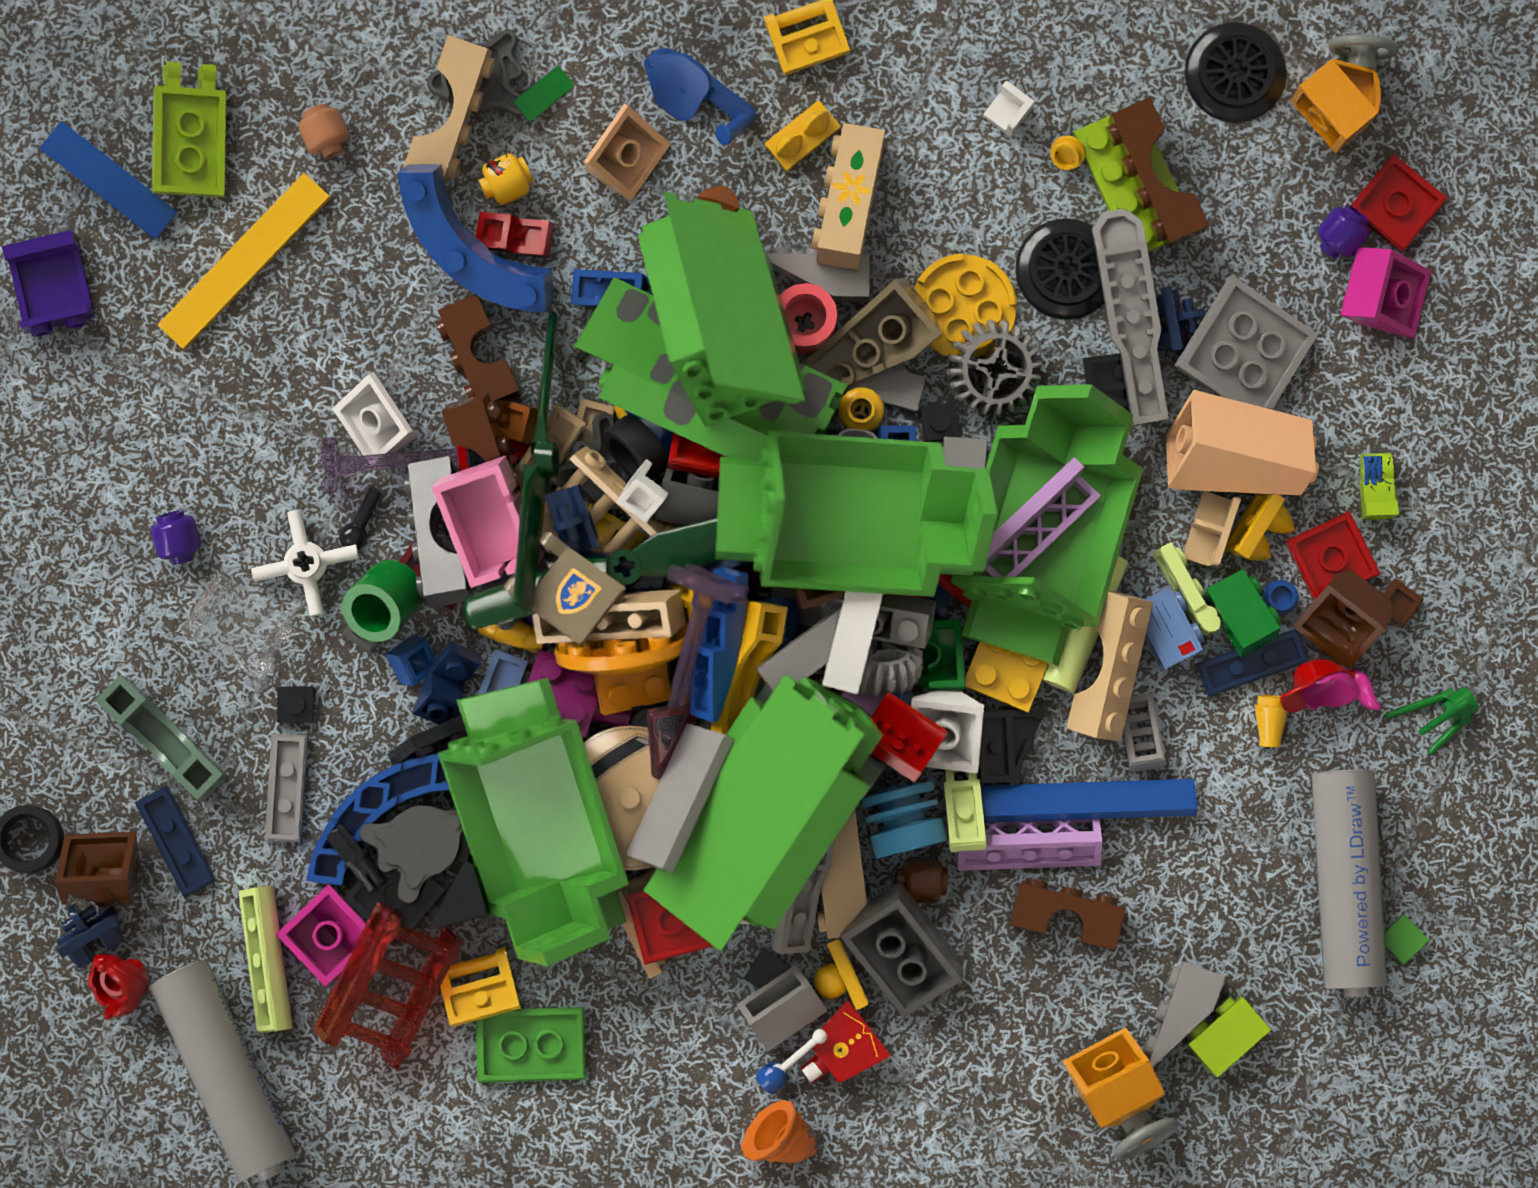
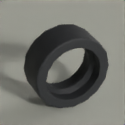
[604,415,668,481]
[0,805,64,873]

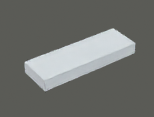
[822,591,883,694]

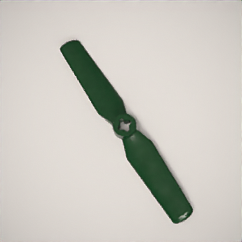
[513,311,559,613]
[464,518,719,629]

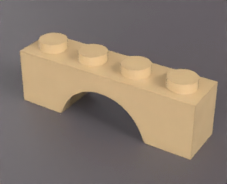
[403,35,495,185]
[1066,591,1153,741]

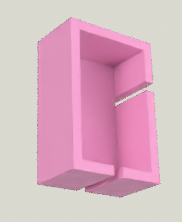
[432,456,544,588]

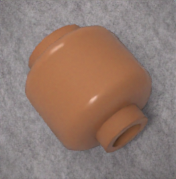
[298,104,350,159]

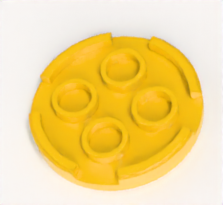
[914,253,1017,358]

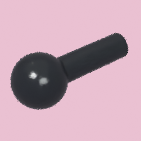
[339,486,383,550]

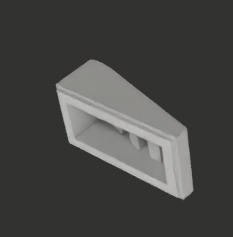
[1123,693,1165,773]

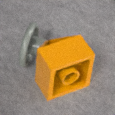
[1290,34,1399,154]
[1063,1027,1178,1160]

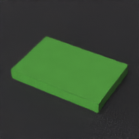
[476,1007,586,1083]

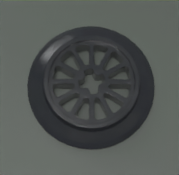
[1185,22,1286,122]
[1016,218,1105,319]

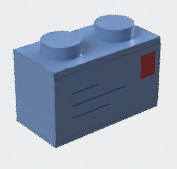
[1145,586,1204,671]

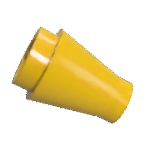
[1254,695,1288,747]

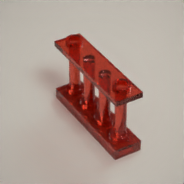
[313,901,462,1070]

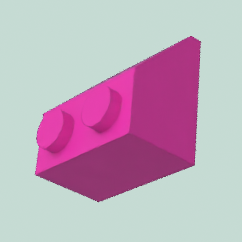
[1341,247,1432,338]
[276,884,379,987]

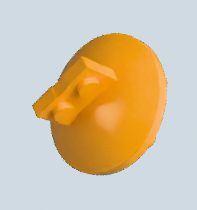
[554,619,696,716]

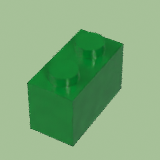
[1204,569,1282,658]

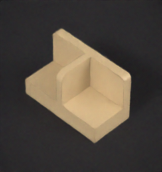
[1183,491,1241,570]

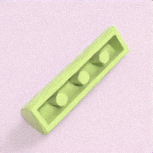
[1042,556,1129,694]
[239,885,293,1034]

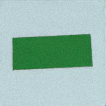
[513,65,574,122]

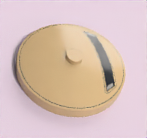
[584,726,677,870]

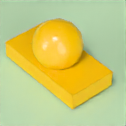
[813,939,869,1010]

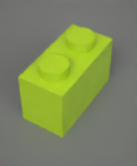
[1185,996,1271,1078]

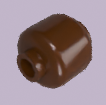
[894,857,948,904]

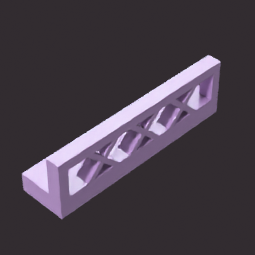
[982,457,1101,577]
[957,819,1102,871]

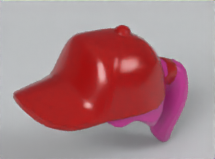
[1280,659,1381,713]

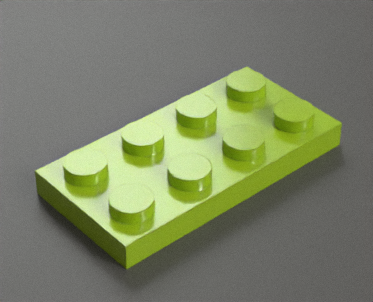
[1073,115,1179,253]

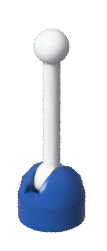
[756,1029,827,1094]

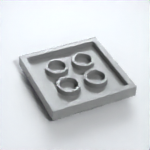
[1174,276,1318,410]

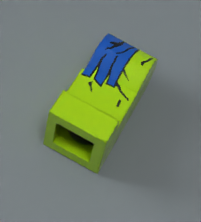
[1359,453,1399,520]

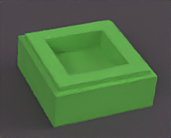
[1384,914,1429,965]

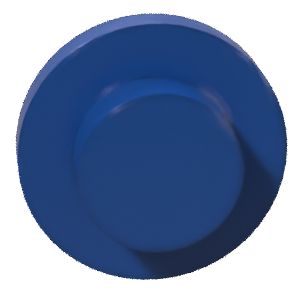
[1262,580,1299,616]

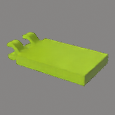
[152,62,226,197]

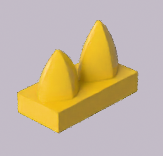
[764,100,841,173]
[1225,493,1295,561]

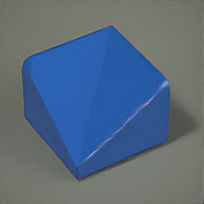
[385,636,436,686]

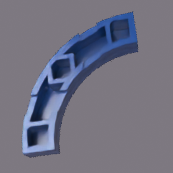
[398,164,554,312]
[306,755,450,886]

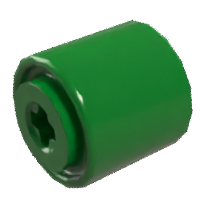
[342,560,424,642]

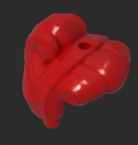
[87,954,150,1020]

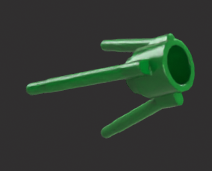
[1384,687,1479,755]

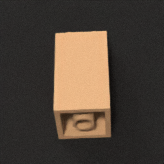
[1166,390,1319,495]

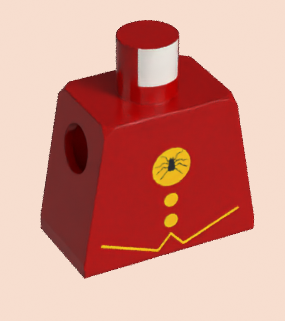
[800,1000,890,1084]

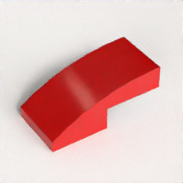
[475,212,555,258]

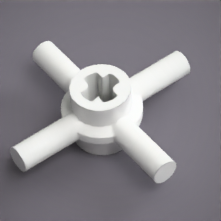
[251,510,359,617]

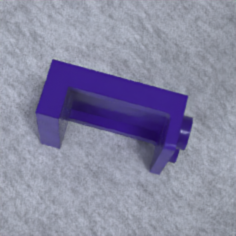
[2,230,95,337]

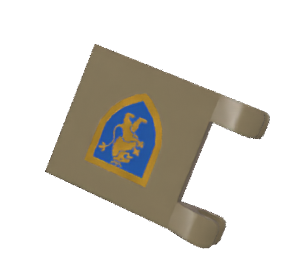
[504,532,626,646]

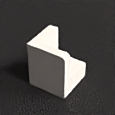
[983,81,1034,137]
[617,459,668,524]

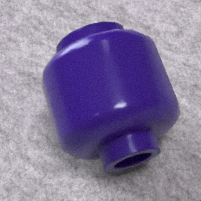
[1317,204,1370,259]
[150,510,201,565]

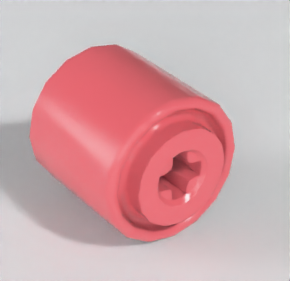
[780,283,837,355]

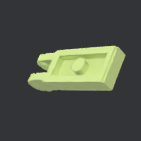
[1153,542,1221,636]
[944,769,986,852]

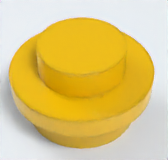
[1050,135,1086,170]

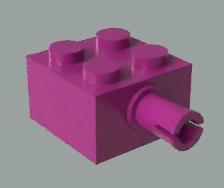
[528,650,633,743]

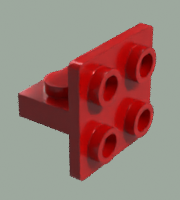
[870,693,948,783]

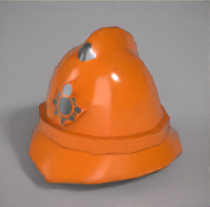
[741,1100,818,1164]

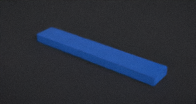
[980,779,1197,823]

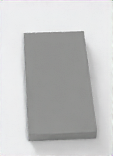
[626,723,734,873]

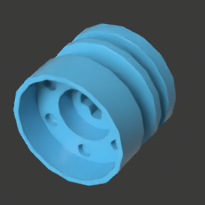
[861,781,948,859]

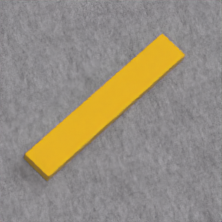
[158,173,331,351]

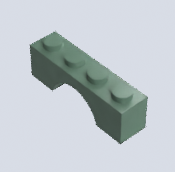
[95,675,229,802]

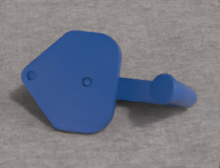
[644,48,756,145]

